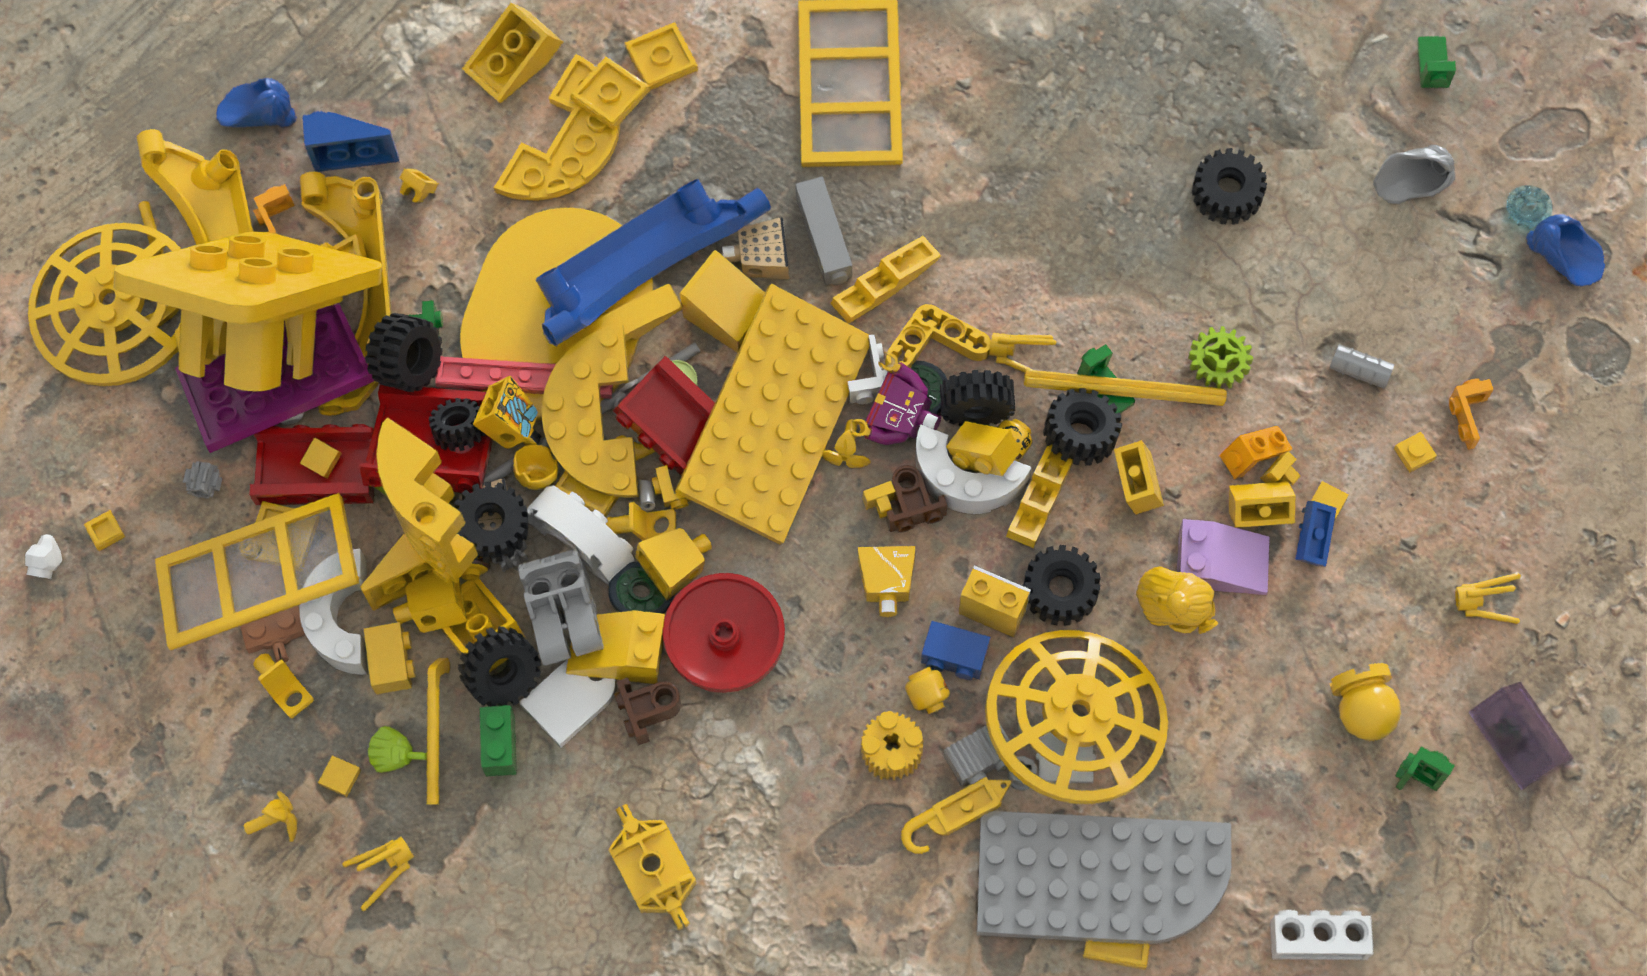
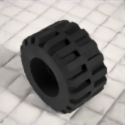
[365,313,443,392]

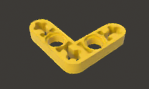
[885,304,991,374]

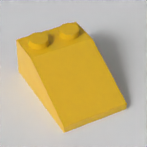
[462,2,563,103]
[360,534,434,611]
[441,579,527,672]
[566,610,665,684]

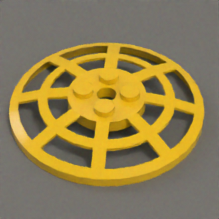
[28,223,181,386]
[985,630,1168,804]

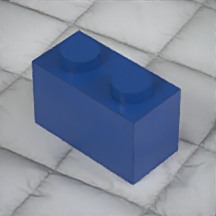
[921,621,990,680]

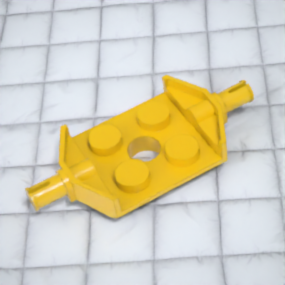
[609,804,696,930]

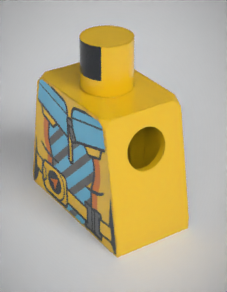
[473,376,541,449]

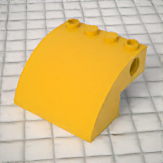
[377,418,478,584]

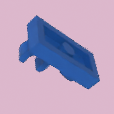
[1295,501,1337,567]

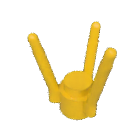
[989,332,1057,373]
[1455,573,1521,624]
[342,837,414,911]

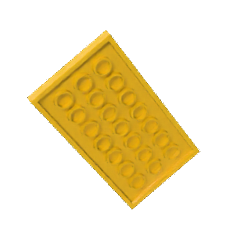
[675,283,870,545]

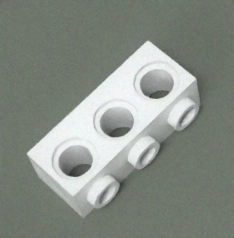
[1270,910,1373,960]

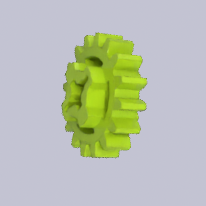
[1188,326,1253,389]

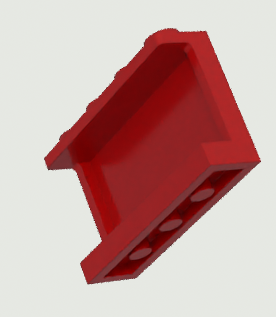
[613,355,715,479]
[249,424,375,505]

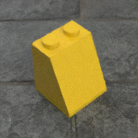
[680,250,765,353]

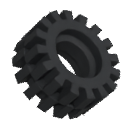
[429,398,485,452]

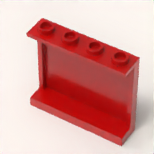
[359,384,493,493]

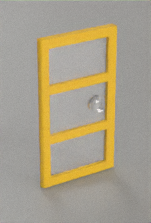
[798,0,903,167]
[155,493,359,651]

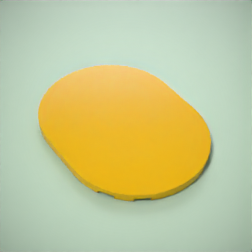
[460,208,653,421]

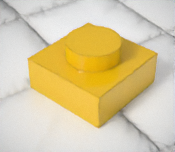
[1394,432,1437,473]

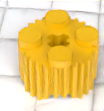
[861,711,923,780]

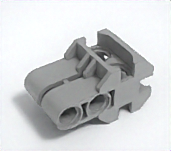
[518,548,604,666]

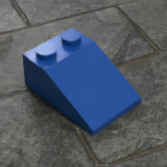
[302,111,400,172]

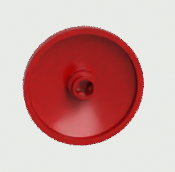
[663,573,785,693]

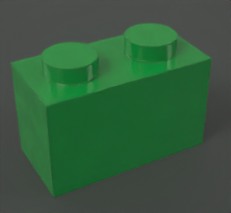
[480,705,517,777]

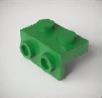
[1395,746,1455,791]

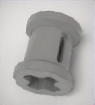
[1007,756,1037,791]

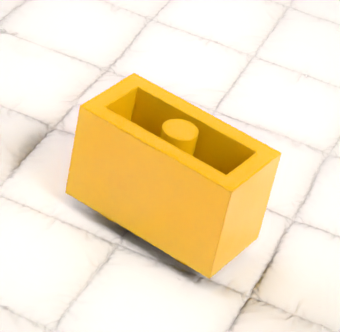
[946,421,1022,476]
[1114,440,1164,514]
[1229,481,1296,528]
[364,622,416,695]

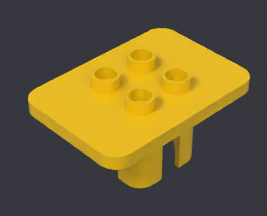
[114,232,382,391]

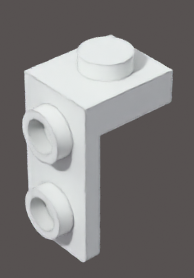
[848,335,887,405]

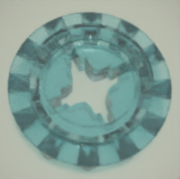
[1505,185,1553,229]

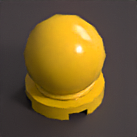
[1330,663,1401,741]

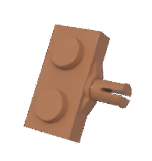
[240,605,306,663]

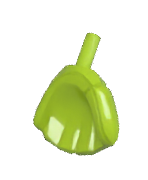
[368,726,427,773]

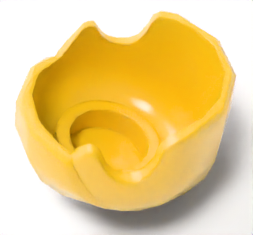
[513,444,558,490]

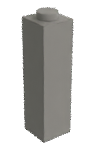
[795,176,852,285]

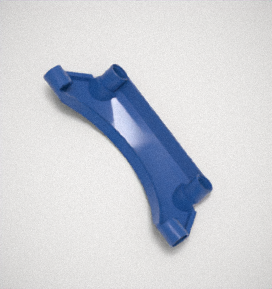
[535,179,771,346]

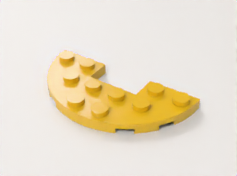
[494,54,620,200]
[542,324,639,498]

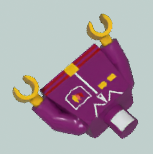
[850,352,941,445]

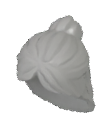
[1373,145,1455,204]

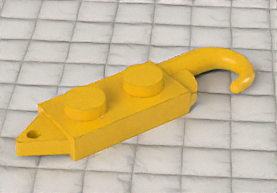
[901,777,1012,854]

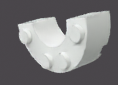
[915,424,1031,514]
[527,485,635,585]
[299,548,367,674]

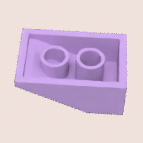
[1177,519,1269,595]

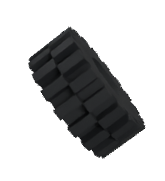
[1192,148,1267,225]
[940,370,1016,426]
[1043,388,1122,466]
[454,482,529,563]
[1023,545,1101,626]
[458,626,541,707]

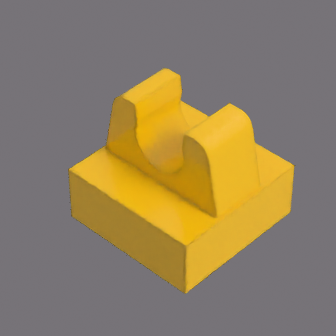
[399,168,439,203]
[1260,451,1300,486]
[862,481,895,519]

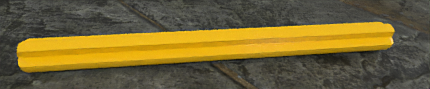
[1023,370,1227,406]

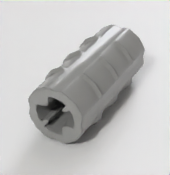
[1329,344,1394,389]

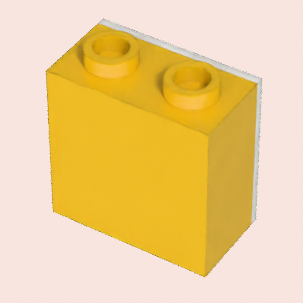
[959,566,1031,638]

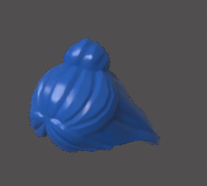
[216,78,296,128]
[1526,214,1605,287]

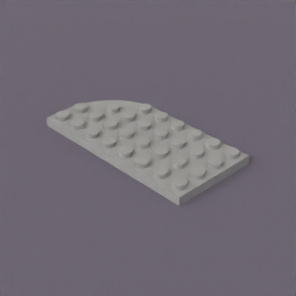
[977,811,1231,944]

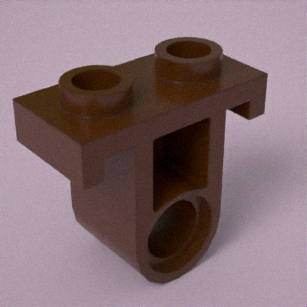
[886,465,948,532]
[614,678,681,745]

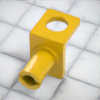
[606,502,676,541]
[253,653,314,719]

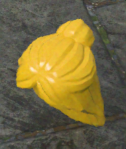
[1136,566,1214,626]

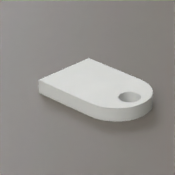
[519,659,616,748]

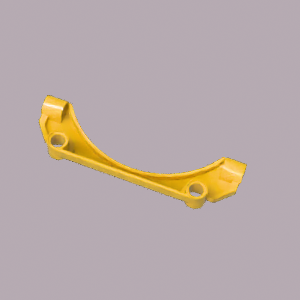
[137,129,253,365]
[300,171,392,416]

